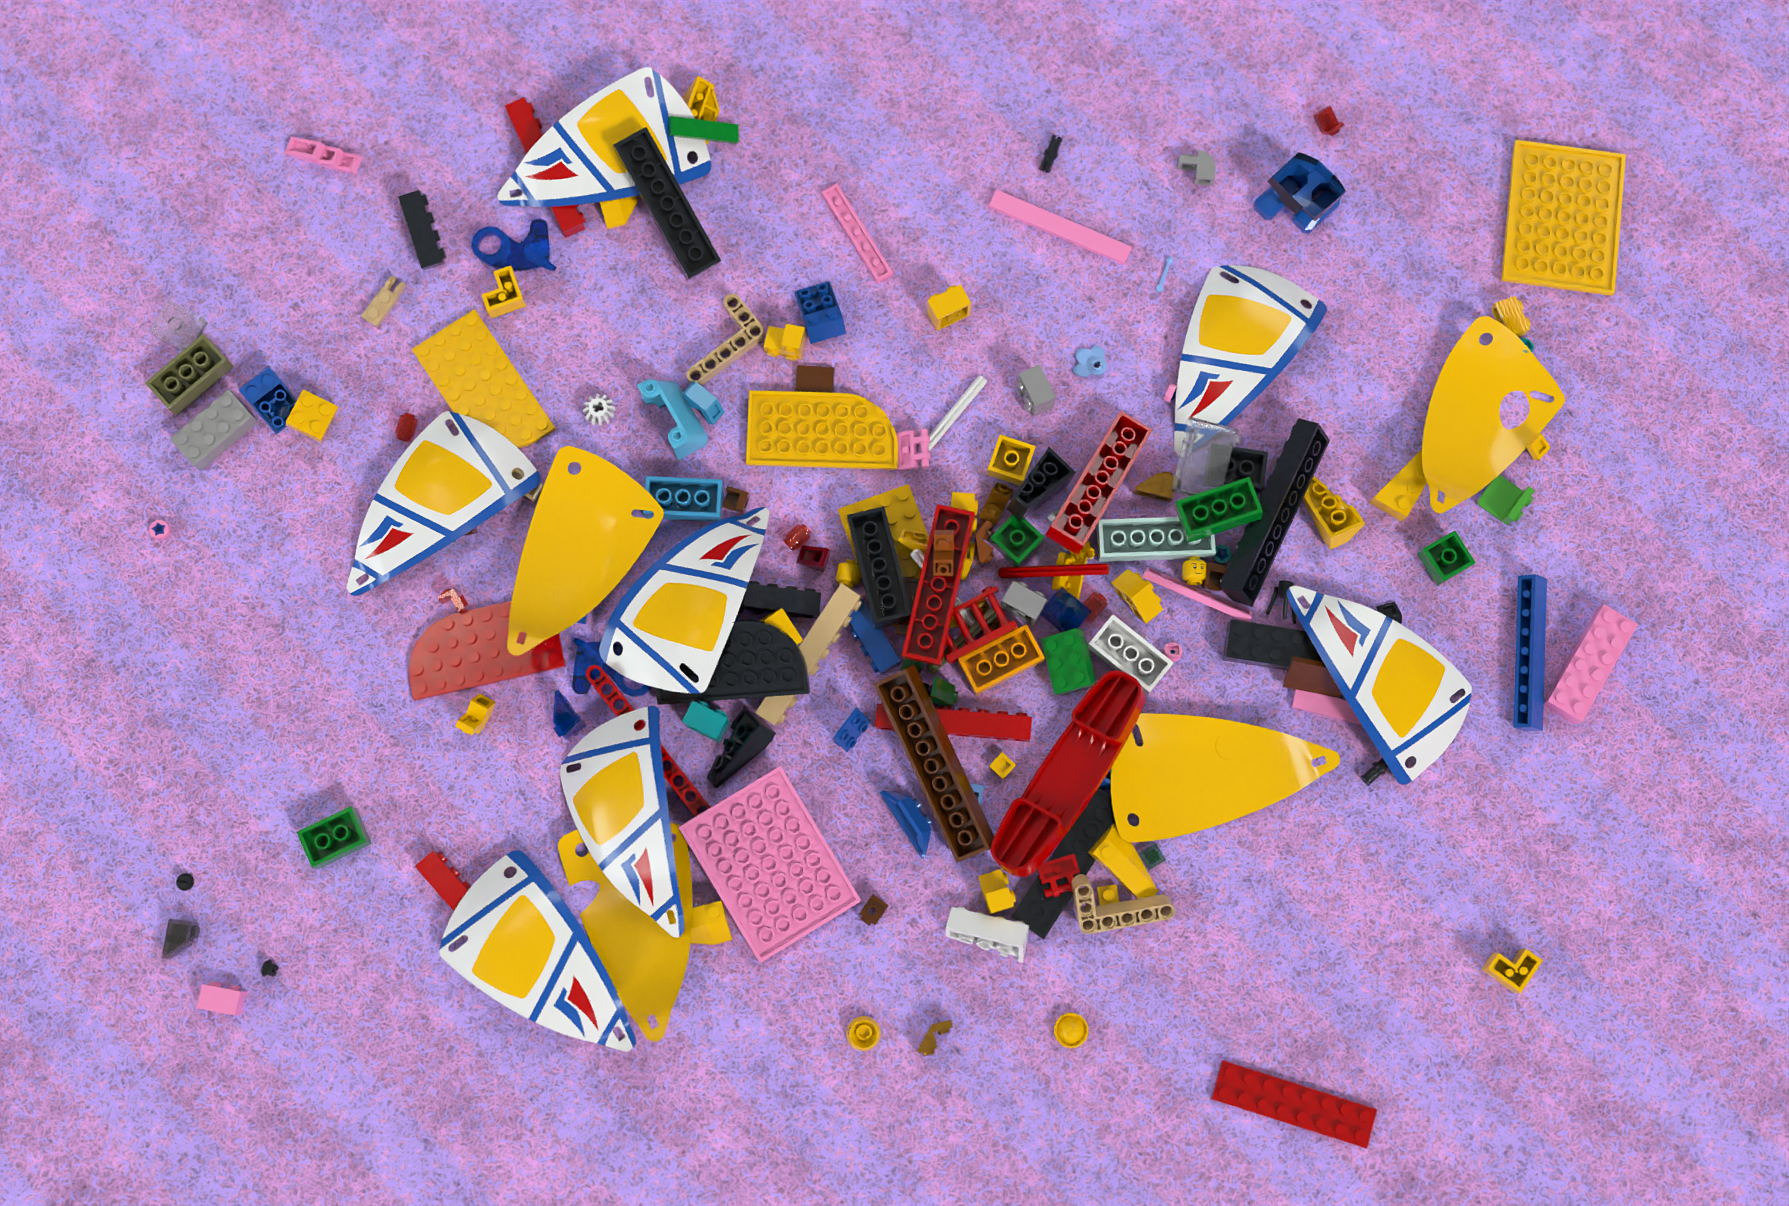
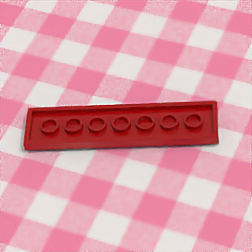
[1211,1060,1377,1149]

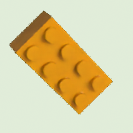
[957,624,1045,696]

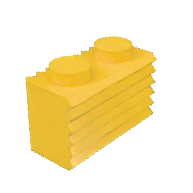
[1491,296,1531,337]

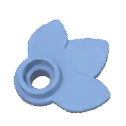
[1072,345,1107,377]

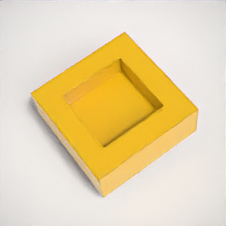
[1525,433,1550,460]
[989,752,1016,780]
[1097,885,1119,906]

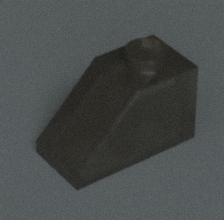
[161,919,200,959]

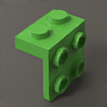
[1477,475,1535,526]

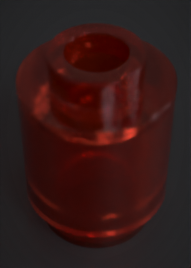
[395,413,418,442]
[783,524,811,551]

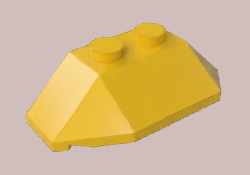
[682,76,720,144]
[600,196,638,229]

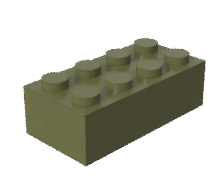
[145,334,234,416]

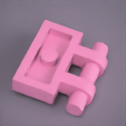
[896,429,931,471]

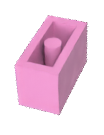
[196,981,246,1015]

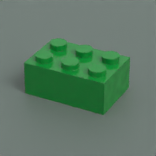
[1041,628,1097,696]
[297,806,372,869]

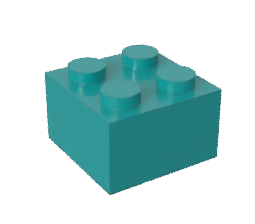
[682,700,730,743]

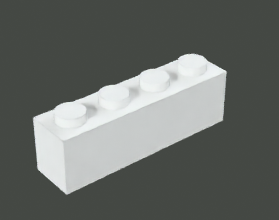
[946,907,1029,963]

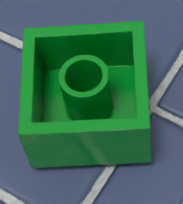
[989,515,1044,567]
[1417,531,1476,586]

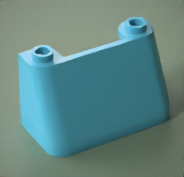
[637,379,708,461]

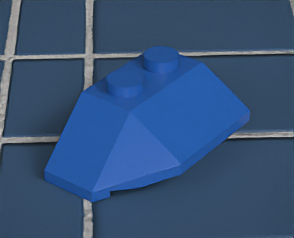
[880,790,932,860]

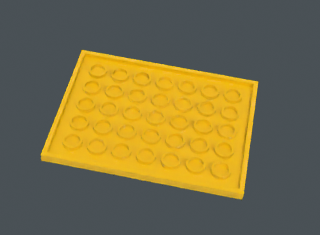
[1501,140,1626,296]

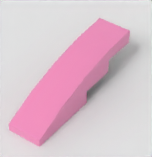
[285,136,362,175]

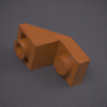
[975,520,994,567]
[933,530,954,576]

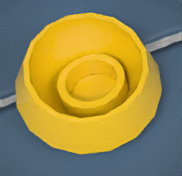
[1054,1013,1089,1048]
[846,1016,881,1051]

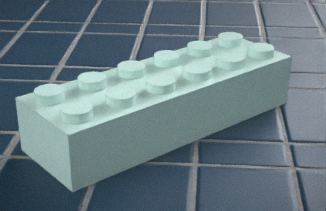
[1096,517,1216,562]

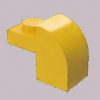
[455,693,496,735]

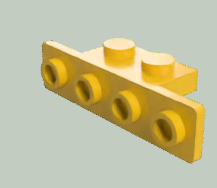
[1052,541,1091,615]

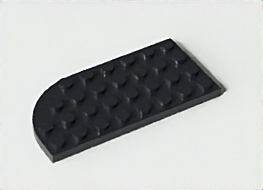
[655,620,810,705]

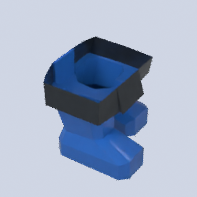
[1254,152,1346,233]

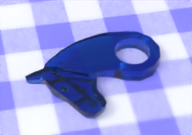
[471,219,557,271]
[572,638,652,698]

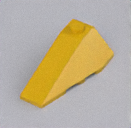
[1303,476,1365,550]
[898,529,976,580]
[1088,823,1158,899]
[671,901,732,945]

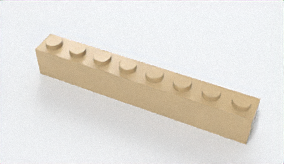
[755,583,863,726]

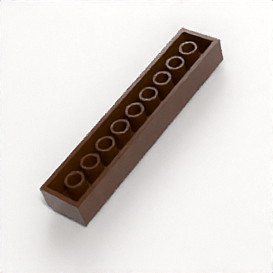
[874,665,994,863]

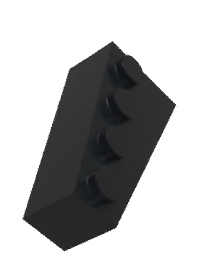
[398,190,447,270]
[1006,447,1076,522]
[738,581,821,619]

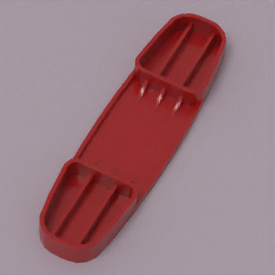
[991,670,1146,877]

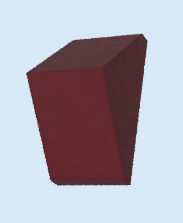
[796,545,830,572]

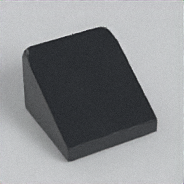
[1377,602,1402,624]

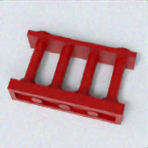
[945,586,1018,665]

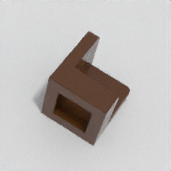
[723,486,750,514]
[1202,562,1227,591]

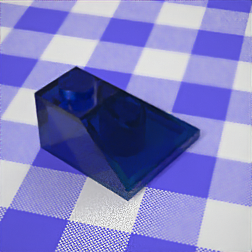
[1040,587,1092,632]
[553,690,585,739]

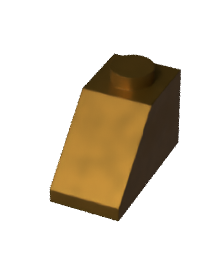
[1133,471,1177,502]

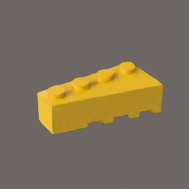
[1369,450,1427,522]

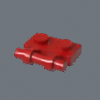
[1037,854,1083,898]

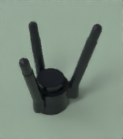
[1266,580,1296,624]

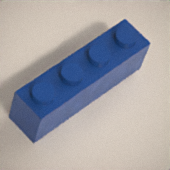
[849,599,901,675]

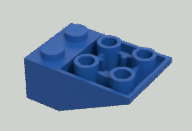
[794,281,847,344]
[239,365,297,435]

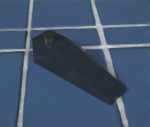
[707,707,776,788]

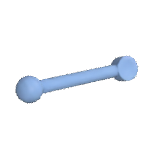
[1156,256,1173,292]

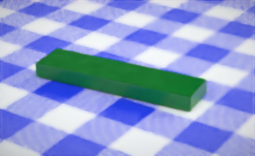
[668,116,739,144]

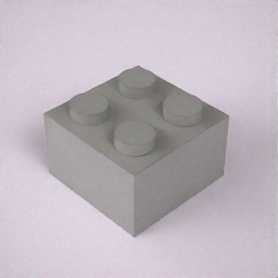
[1015,364,1056,417]
[1000,581,1047,626]

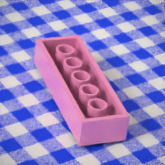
[1544,604,1638,725]

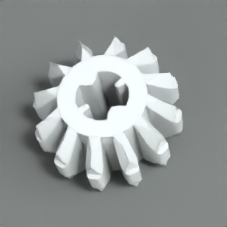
[583,394,616,426]

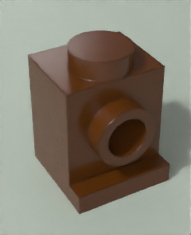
[859,894,889,926]

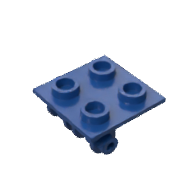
[833,707,870,752]

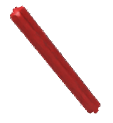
[998,563,1110,578]

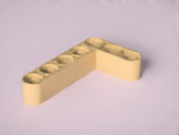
[687,294,764,386]
[1072,874,1175,934]

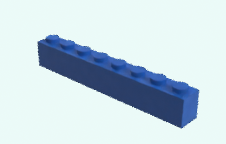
[1513,574,1547,731]

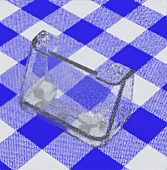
[1172,417,1241,497]

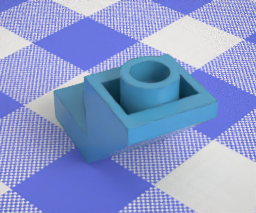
[682,381,725,425]

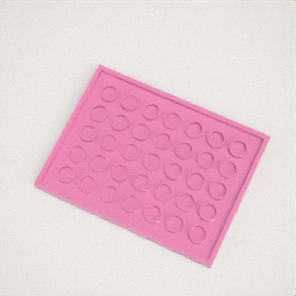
[679,766,861,963]

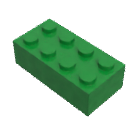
[1175,477,1263,543]

